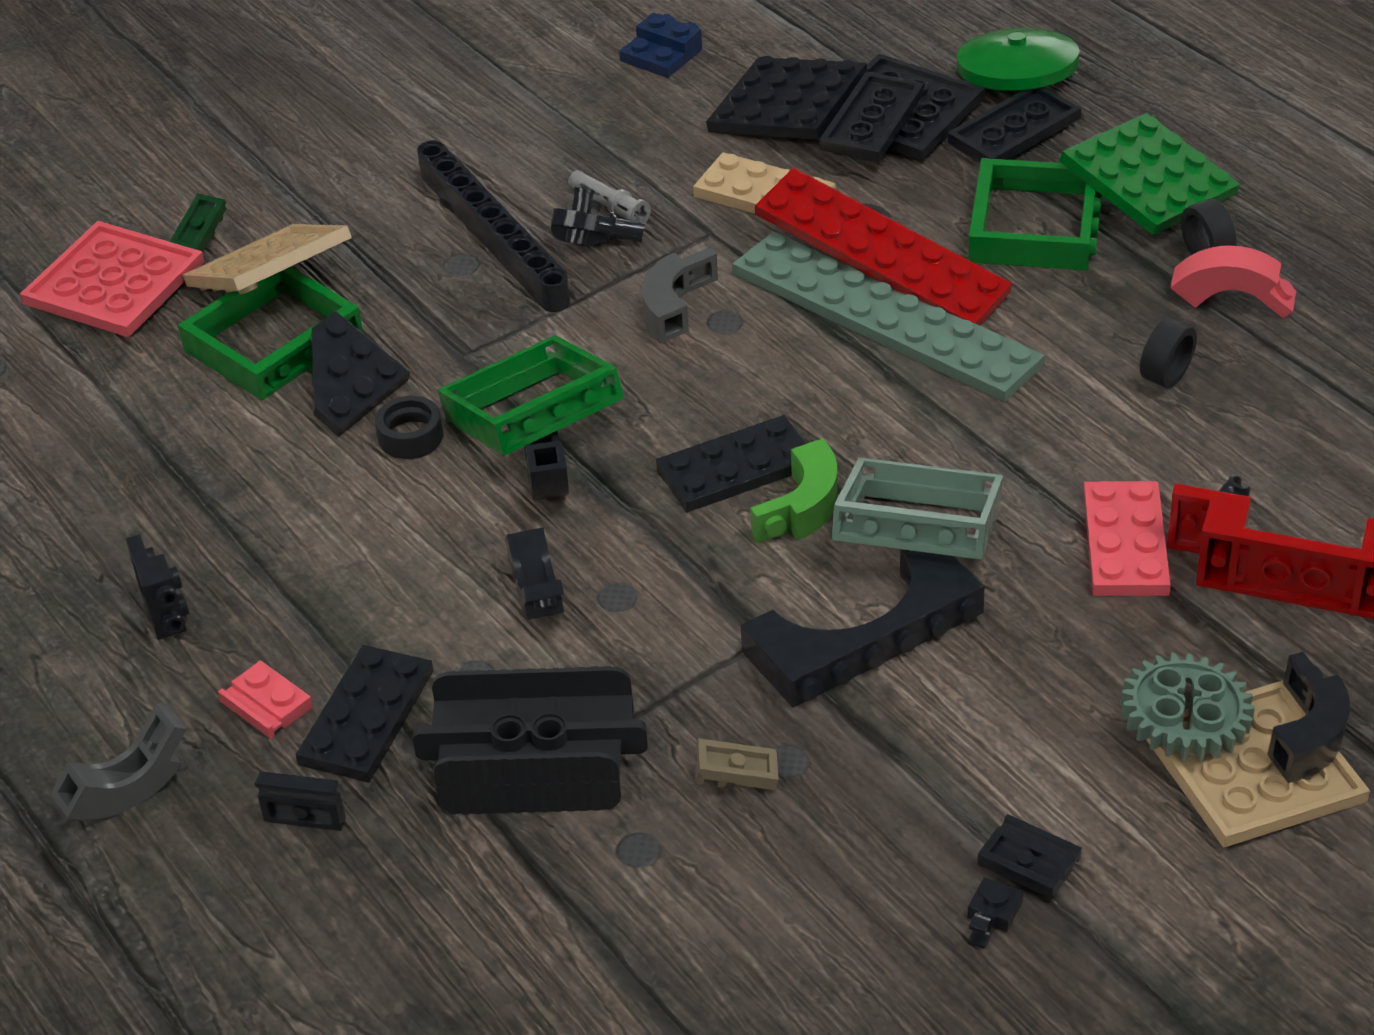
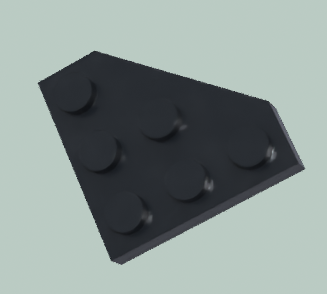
[310,311,410,436]

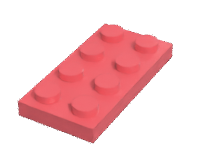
[1084,481,1171,596]

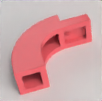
[1170,246,1296,319]

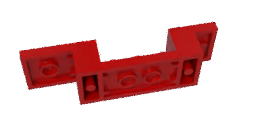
[1167,483,1374,619]

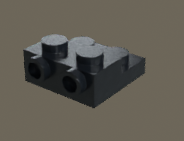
[126,534,189,640]

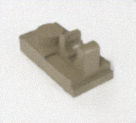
[695,738,779,790]

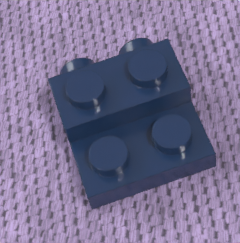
[619,13,702,78]

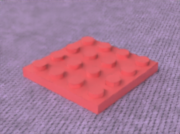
[20,221,205,337]

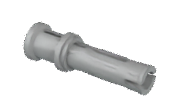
[568,170,651,223]

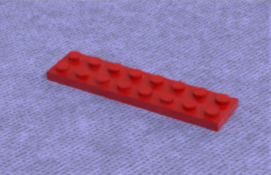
[755,167,1012,325]

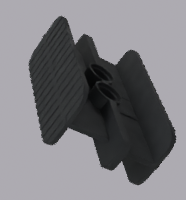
[413,666,648,815]

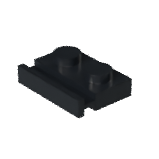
[254,771,346,831]
[977,814,1082,899]

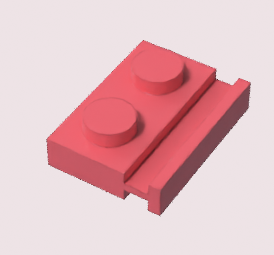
[218,660,313,739]

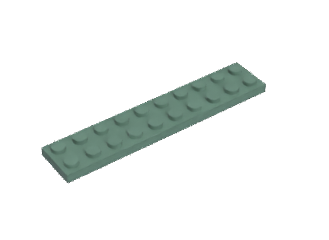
[732,231,1045,402]

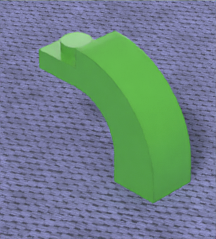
[750,438,838,543]

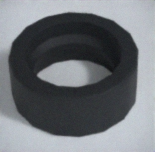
[1181,199,1237,255]
[1139,317,1197,389]
[375,395,444,459]

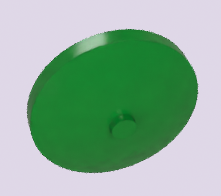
[957,28,1079,90]

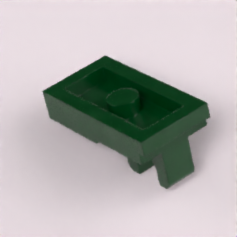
[169,193,227,252]

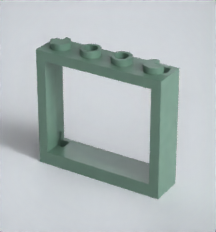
[832,457,1003,560]

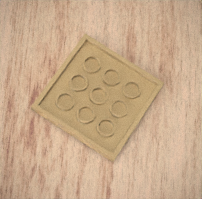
[183,224,352,294]
[1146,680,1370,848]

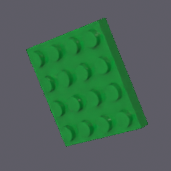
[1059,113,1240,235]

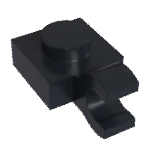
[967,877,1024,949]

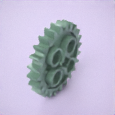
[1120,653,1255,761]

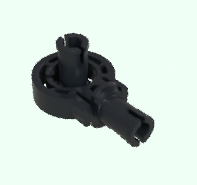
[551,187,645,246]

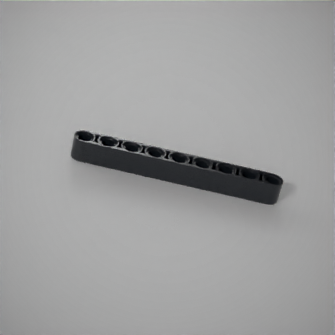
[417,140,570,312]

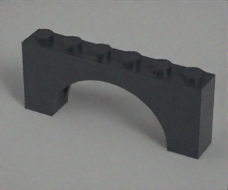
[740,549,985,708]

